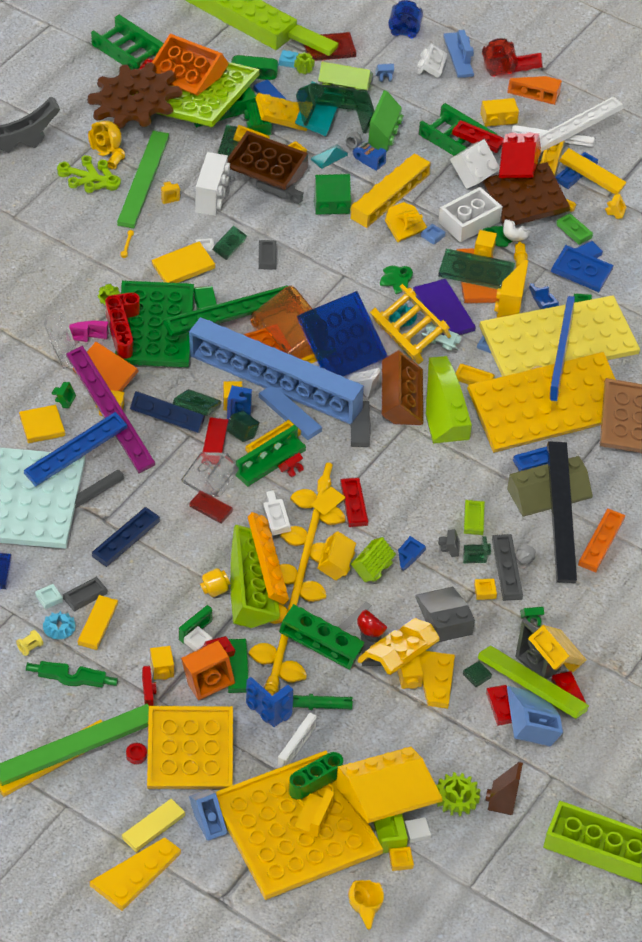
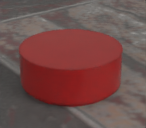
[126,743,147,764]

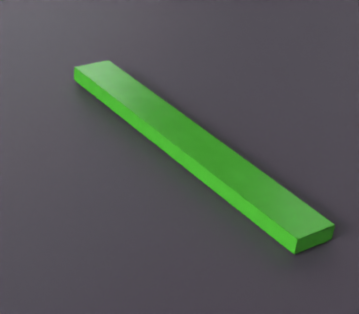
[117,130,169,229]
[0,704,149,786]

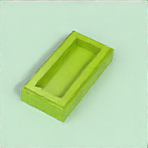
[464,500,485,535]

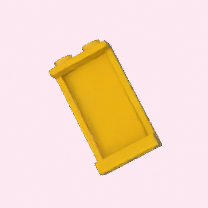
[528,625,587,673]

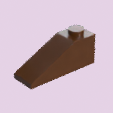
[485,762,523,816]

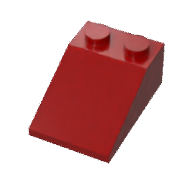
[499,132,541,178]

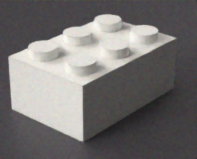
[195,152,230,216]
[438,187,502,243]

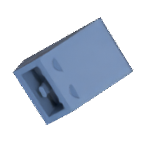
[507,686,563,746]

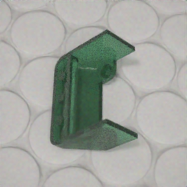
[296,83,374,134]

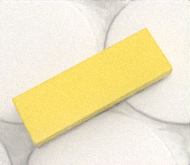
[122,799,185,852]

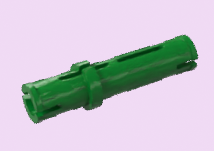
[293,694,353,710]

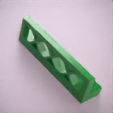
[235,425,306,487]

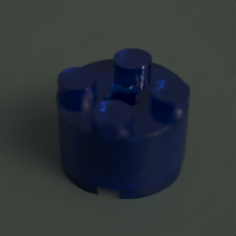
[388,0,423,38]

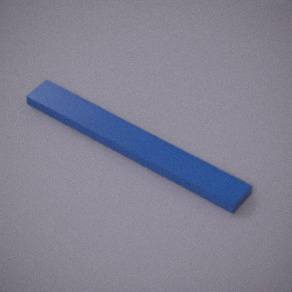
[550,296,575,401]

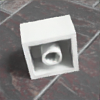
[450,139,500,189]

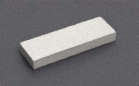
[277,713,316,768]

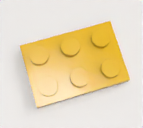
[256,93,307,131]

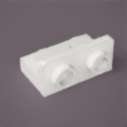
[417,44,447,78]

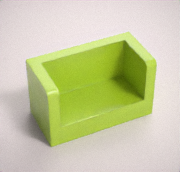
[374,813,408,853]

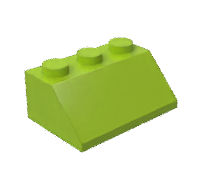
[318,61,373,93]

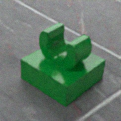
[52,382,76,408]
[520,607,544,626]

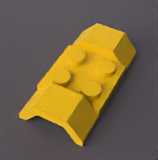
[358,618,439,675]

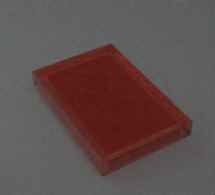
[303,32,357,61]

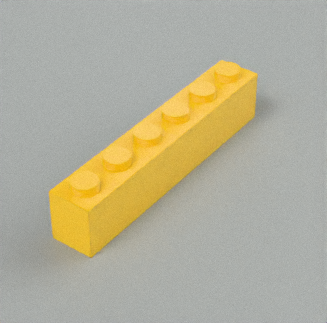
[350,153,431,228]

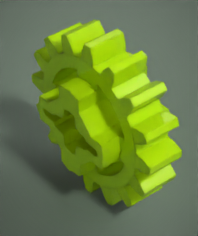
[436,772,481,816]

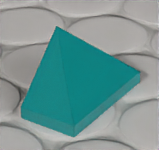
[311,144,348,169]

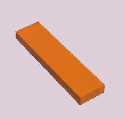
[578,508,625,573]

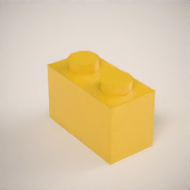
[480,98,519,127]
[317,531,356,581]

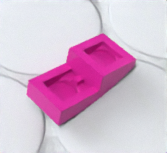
[69,321,109,342]

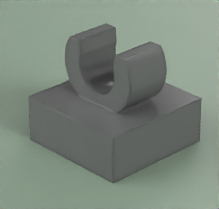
[438,529,460,557]

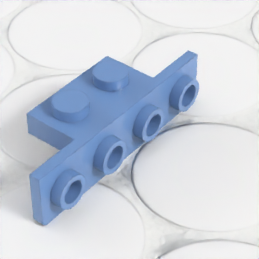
[444,30,474,78]

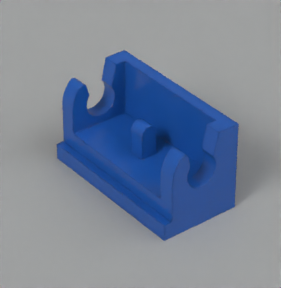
[227,385,252,426]

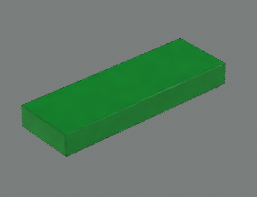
[228,639,248,693]

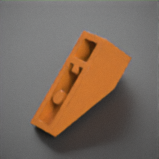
[507,76,562,105]

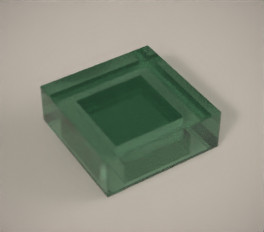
[463,661,492,688]

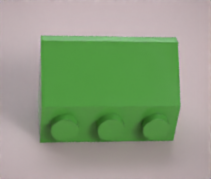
[368,90,404,151]

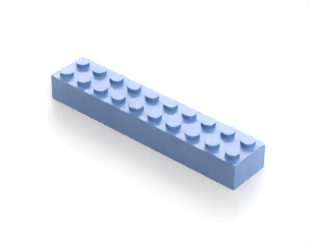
[189,317,364,424]

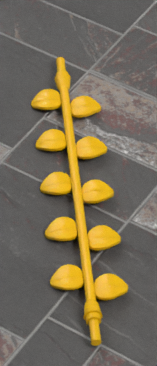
[248,462,345,696]

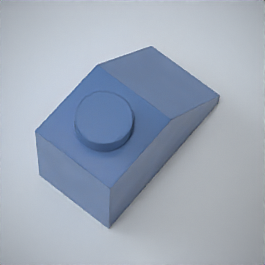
[189,789,227,841]

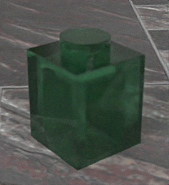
[226,411,260,442]

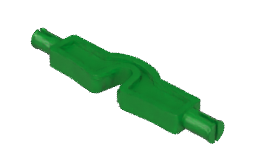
[26,661,118,688]

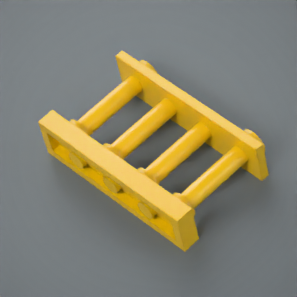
[370,284,451,365]

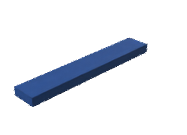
[24,412,127,487]

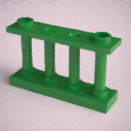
[91,14,164,70]
[418,103,498,156]

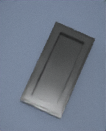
[258,240,276,270]
[63,576,108,612]

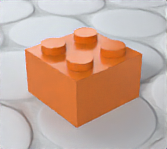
[181,641,235,701]

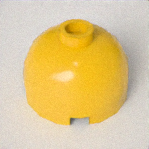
[88,121,122,156]

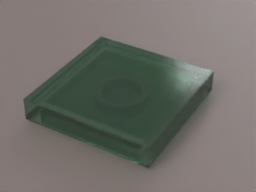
[173,389,221,416]

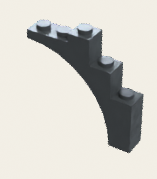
[0,96,60,153]

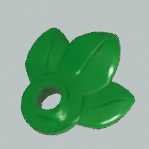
[483,226,513,247]
[380,265,413,294]

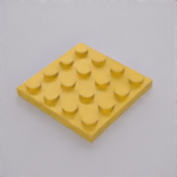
[147,706,233,789]

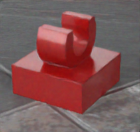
[278,452,304,477]

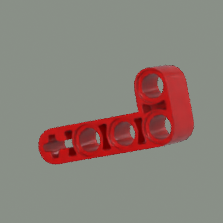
[105,292,140,359]

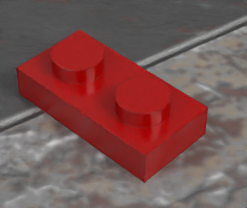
[551,671,586,703]
[486,685,512,726]

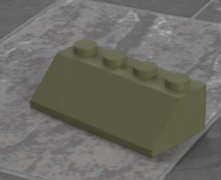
[507,456,593,517]

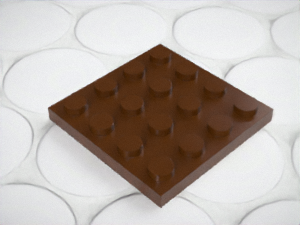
[482,162,570,226]

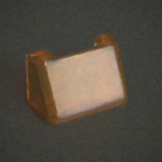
[250,285,327,359]

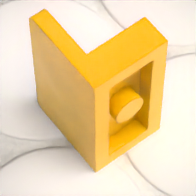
[294,789,335,838]

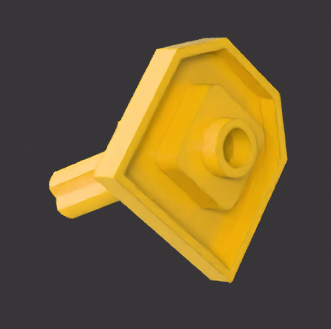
[385,202,427,243]

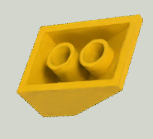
[494,260,528,318]

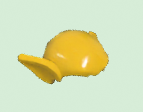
[348,880,384,930]

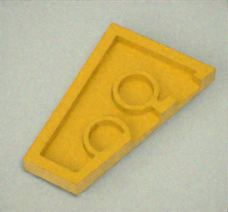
[419,651,455,709]

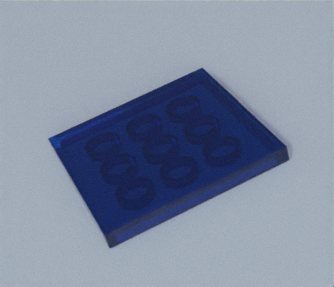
[296,291,388,377]

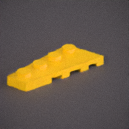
[90,837,181,911]

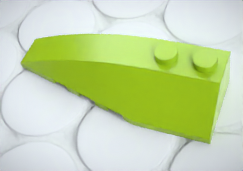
[425,356,472,444]
[230,524,280,628]

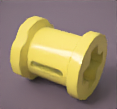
[16,630,43,656]

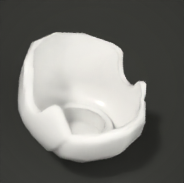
[503,219,530,242]

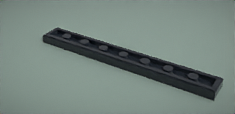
[547,441,577,583]

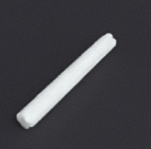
[512,125,595,147]

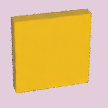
[19,405,65,443]

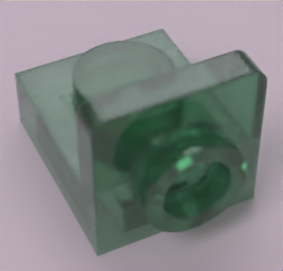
[462,536,491,563]

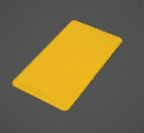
[310,487,345,515]

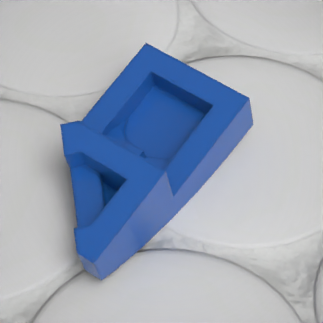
[529,283,559,309]
[398,536,426,571]

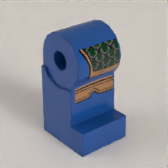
[353,141,387,171]

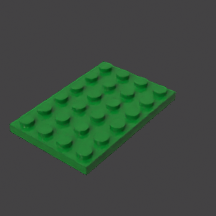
[115,280,194,368]

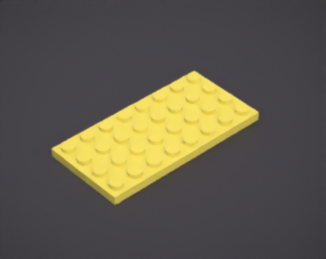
[479,295,640,377]

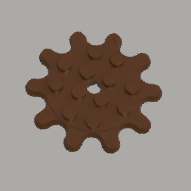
[87,63,183,129]

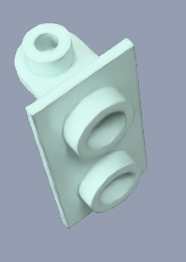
[422,323,461,351]

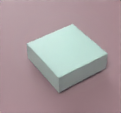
[35,584,63,609]

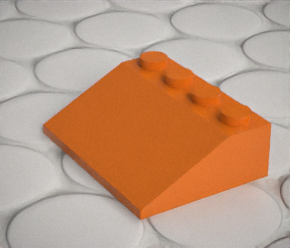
[152,34,229,96]

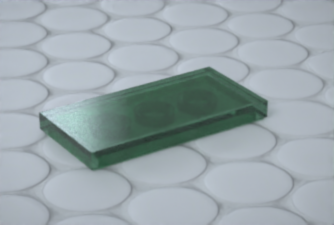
[438,248,515,289]

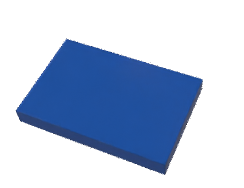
[551,245,614,292]

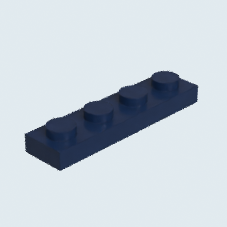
[130,391,206,433]
[92,507,160,567]

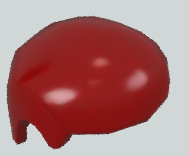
[357,609,387,638]

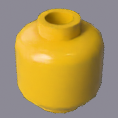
[200,568,231,597]

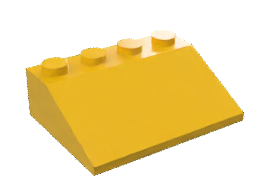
[336,747,442,823]

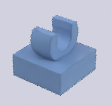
[375,64,394,82]

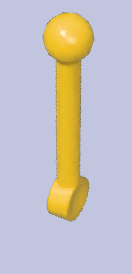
[121,230,134,258]

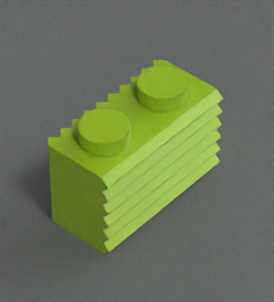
[351,537,396,582]

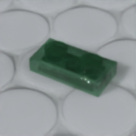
[212,225,247,260]

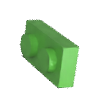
[556,213,593,245]

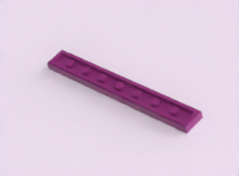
[66,345,155,474]

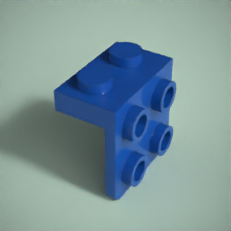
[246,677,293,727]

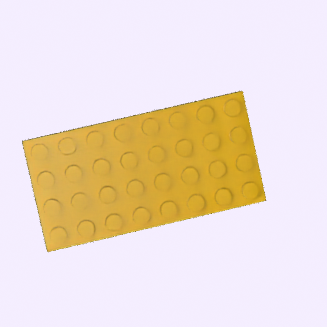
[467,352,616,453]

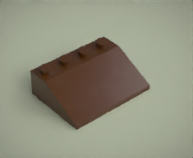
[227,131,308,190]

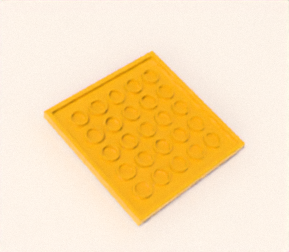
[215,750,383,900]

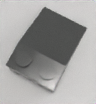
[415,586,475,643]
[515,618,562,679]

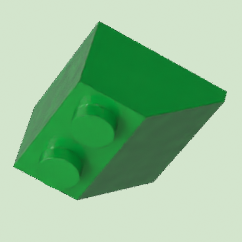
[314,174,351,215]

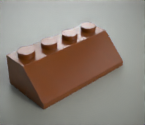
[382,350,423,425]

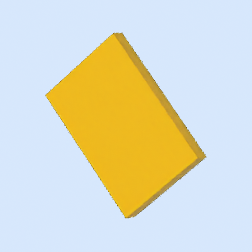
[152,241,215,283]

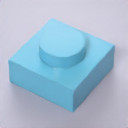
[279,50,298,68]

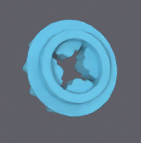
[43,611,76,639]

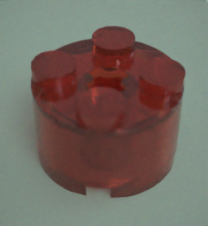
[482,38,518,77]

